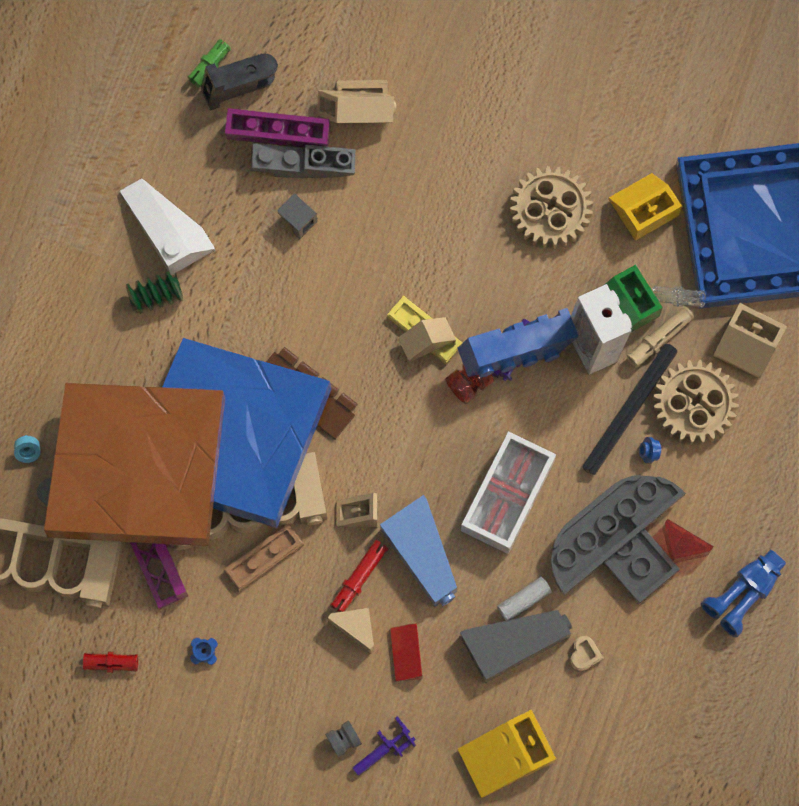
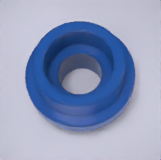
[639,437,661,463]

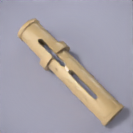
[626,306,694,368]

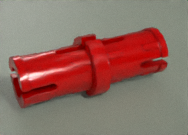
[83,651,139,673]

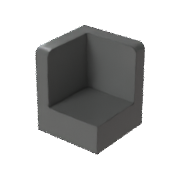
[278,193,318,239]

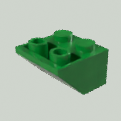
[604,264,663,332]

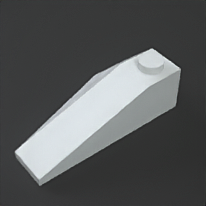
[120,179,215,275]

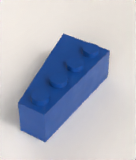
[457,308,579,378]

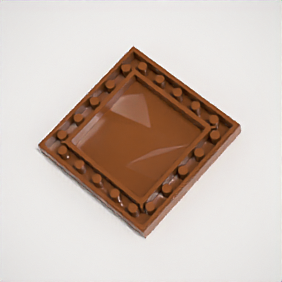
[44,383,225,546]

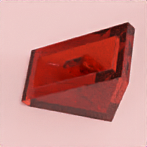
[662,519,714,563]

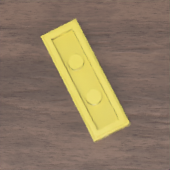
[387,296,462,365]

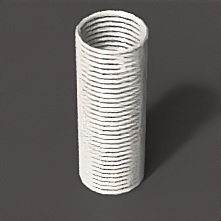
[497,577,552,621]

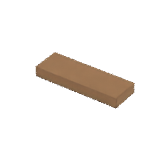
[224,523,304,592]

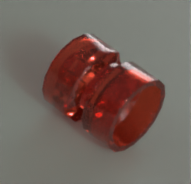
[445,364,494,405]

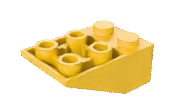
[458,710,556,798]

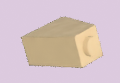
[317,90,396,123]

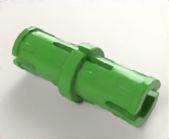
[187,39,231,87]

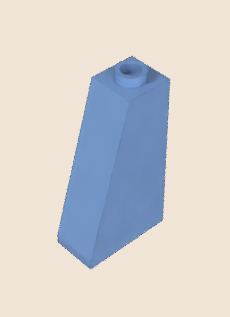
[380,495,457,607]

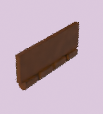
[266,347,358,440]

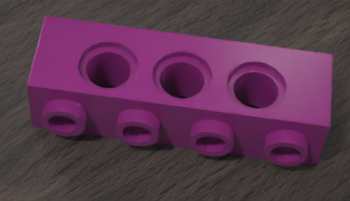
[225,108,331,148]

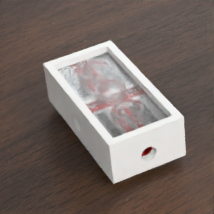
[571,284,632,375]
[461,432,556,554]

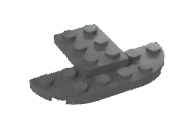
[551,475,686,604]

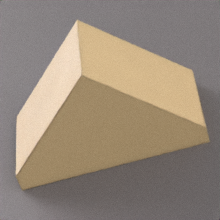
[398,317,456,362]
[336,493,378,527]
[328,608,375,654]

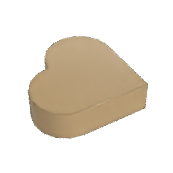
[570,636,604,671]

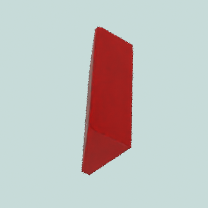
[390,623,422,682]

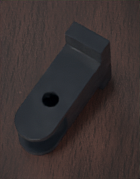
[201,53,278,111]

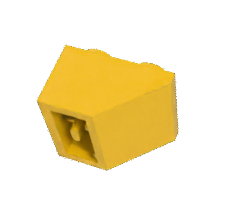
[608,173,682,241]

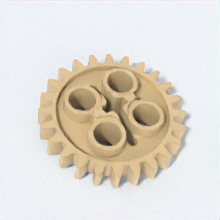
[510,166,593,249]
[653,360,739,445]

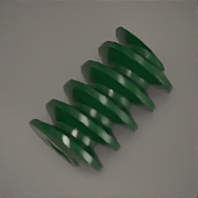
[126,271,183,314]

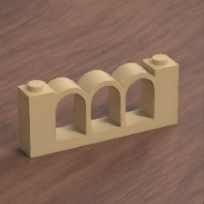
[170,452,327,550]
[0,518,122,609]

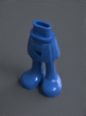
[700,550,786,638]

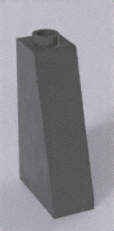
[460,610,572,683]

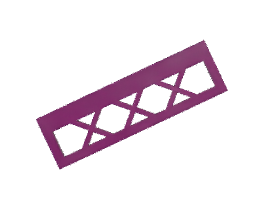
[130,542,188,609]

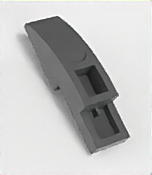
[251,143,356,178]

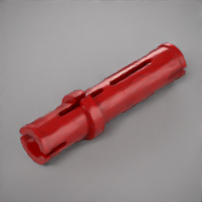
[330,540,389,612]

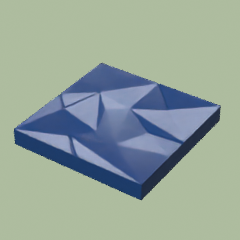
[676,143,799,309]
[162,338,331,528]

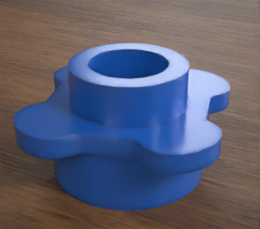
[190,638,218,665]

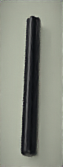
[583,344,678,475]

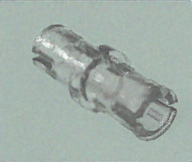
[652,286,706,308]

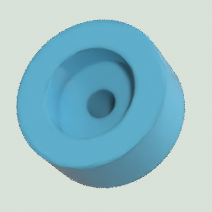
[13,435,41,463]

